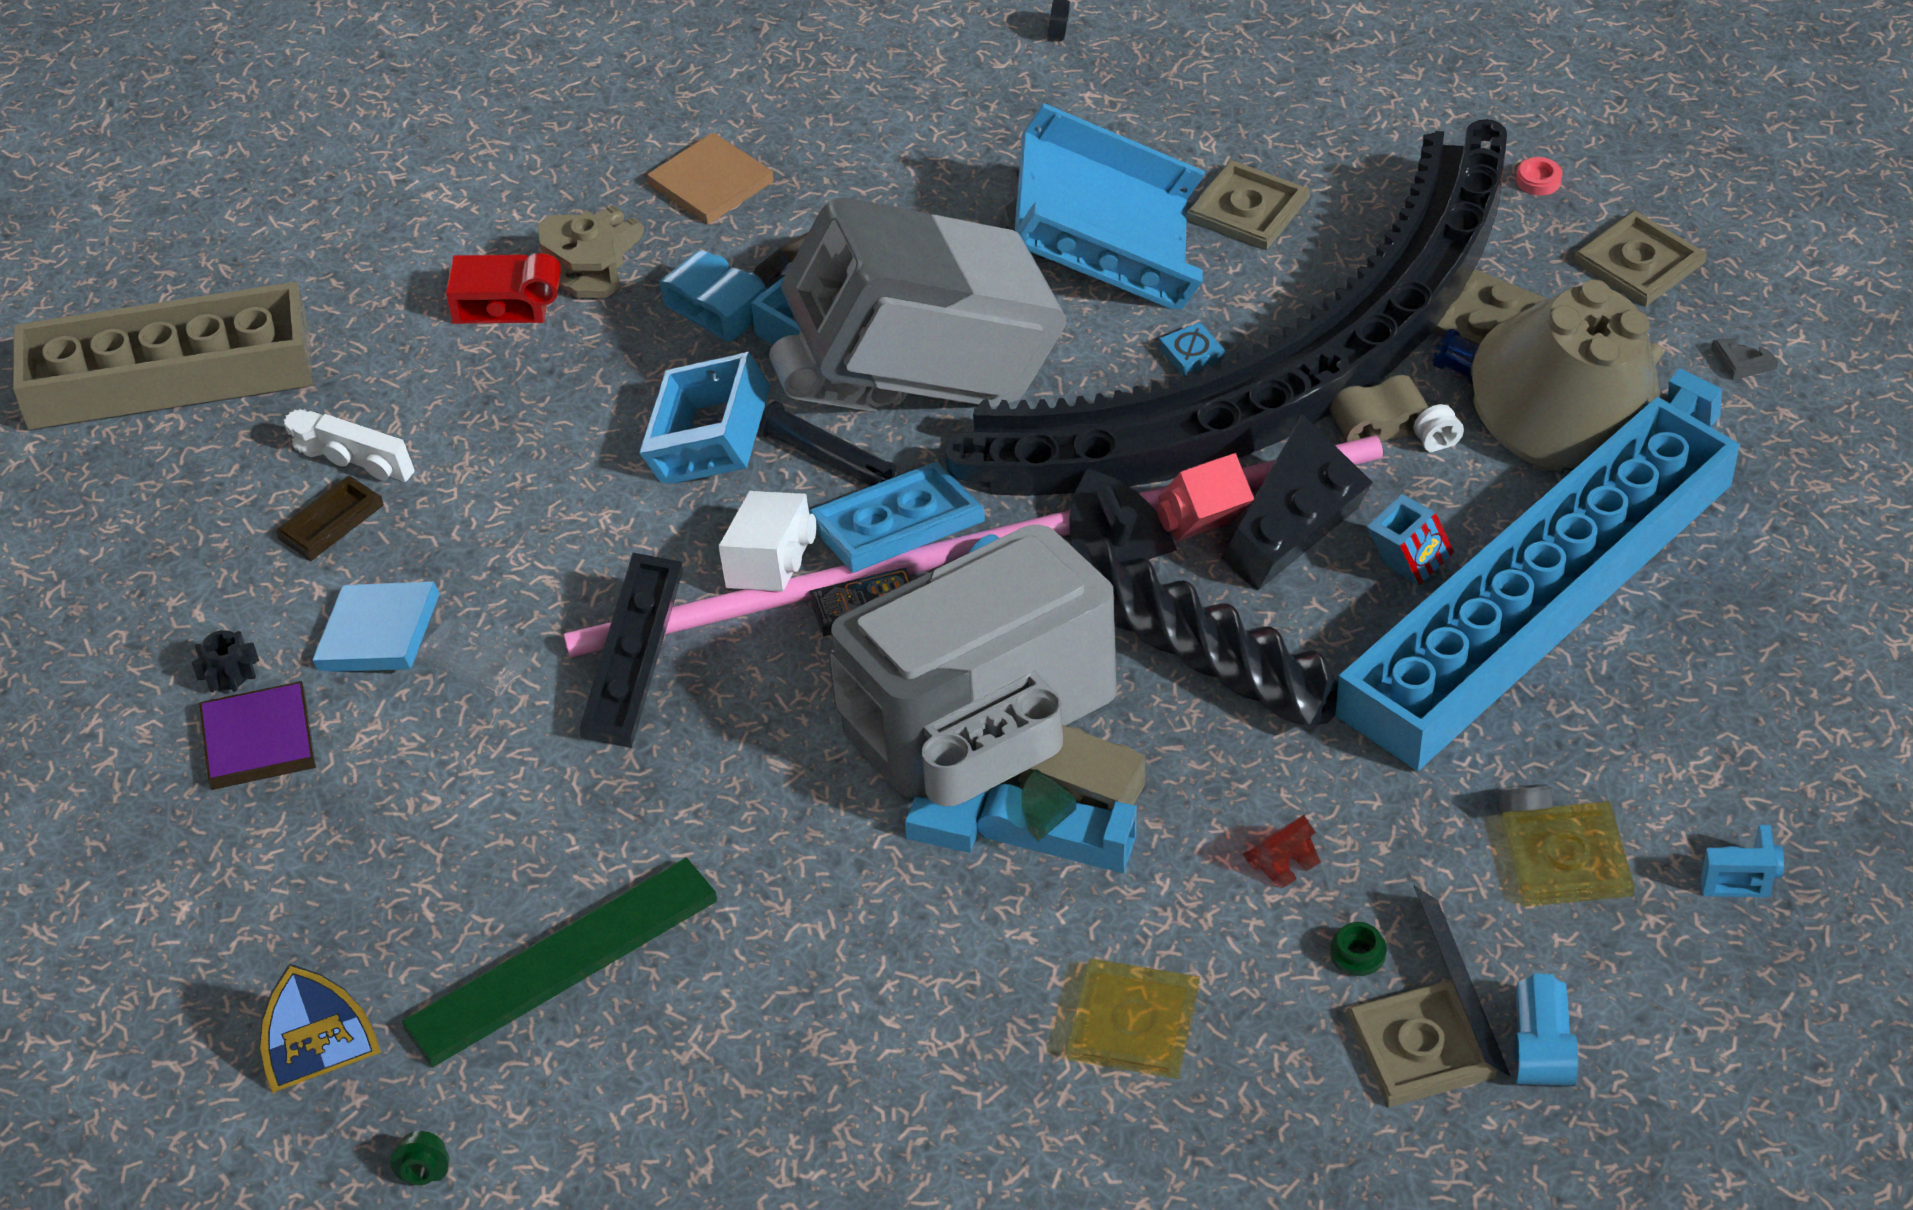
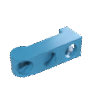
[977,784,1137,874]

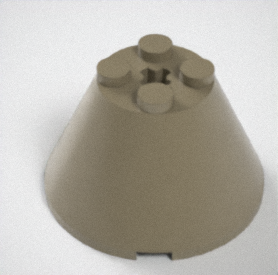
[1470,279,1662,473]

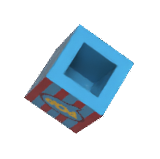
[1367,494,1455,586]

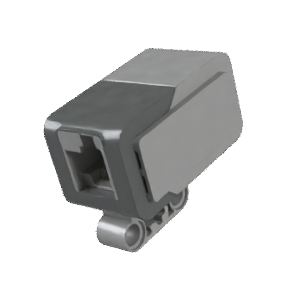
[769,197,1067,412]
[828,524,1117,806]

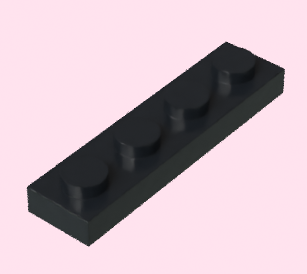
[579,552,683,748]

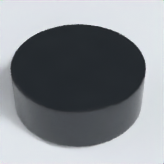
[1047,0,1070,41]

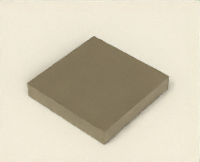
[1186,160,1310,250]
[1573,210,1707,307]
[1346,979,1497,1108]

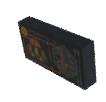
[809,567,912,637]

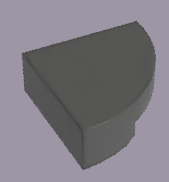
[1711,338,1778,380]

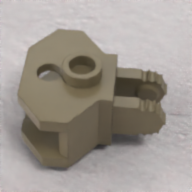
[538,205,645,298]

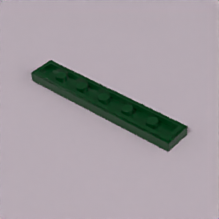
[402,857,717,1068]

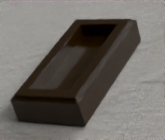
[276,475,384,561]

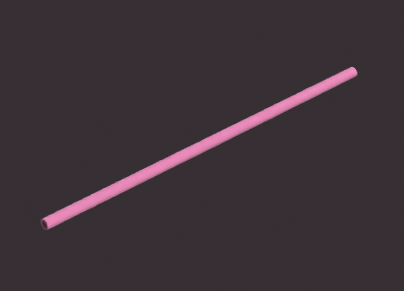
[563,435,1383,658]

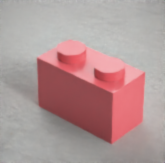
[1157,453,1254,542]

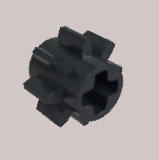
[191,630,259,692]

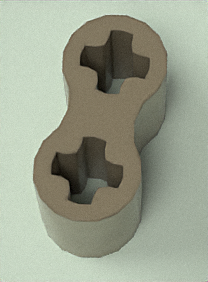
[1330,375,1429,442]

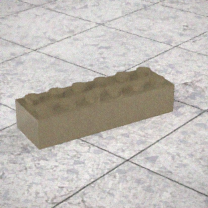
[13,281,313,430]

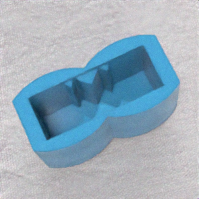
[659,250,766,342]

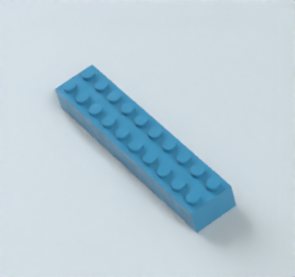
[1335,397,1740,771]

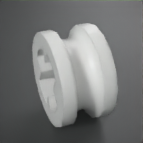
[1413,404,1464,453]

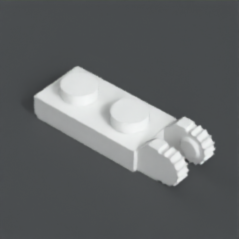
[284,409,415,482]

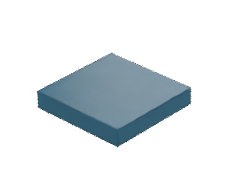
[312,581,440,672]

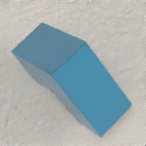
[905,789,990,853]

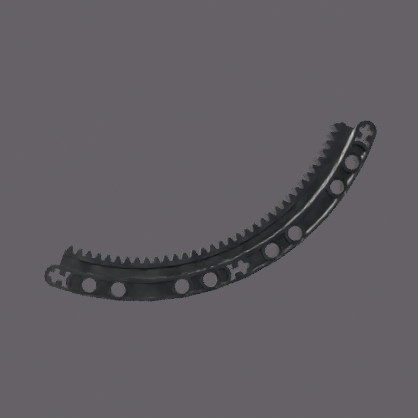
[945,119,1507,496]

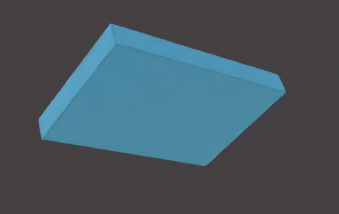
[809,462,985,573]

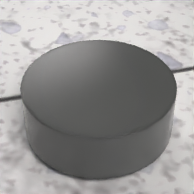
[1497,784,1553,812]

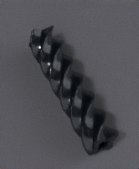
[1070,536,1339,730]

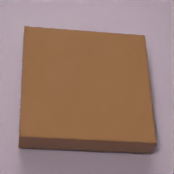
[647,132,774,225]

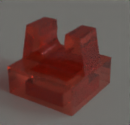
[1243,815,1321,888]

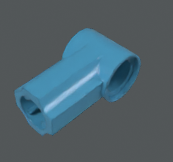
[1514,973,1578,1086]

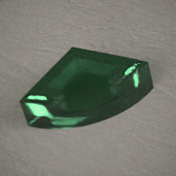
[1022,769,1076,841]

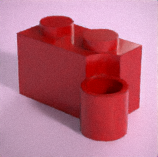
[446,253,561,324]

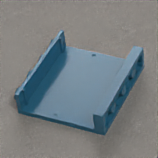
[1015,103,1205,309]

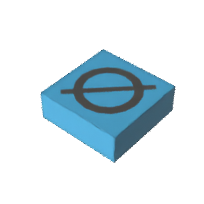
[1159,322,1225,377]

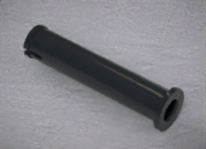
[758,401,896,486]

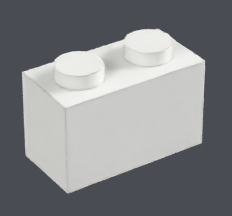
[719,491,816,591]

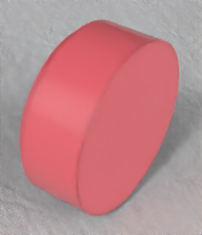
[1516,157,1562,195]

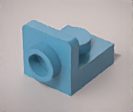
[1700,825,1784,897]

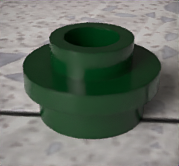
[1330,922,1387,976]
[390,1131,450,1185]

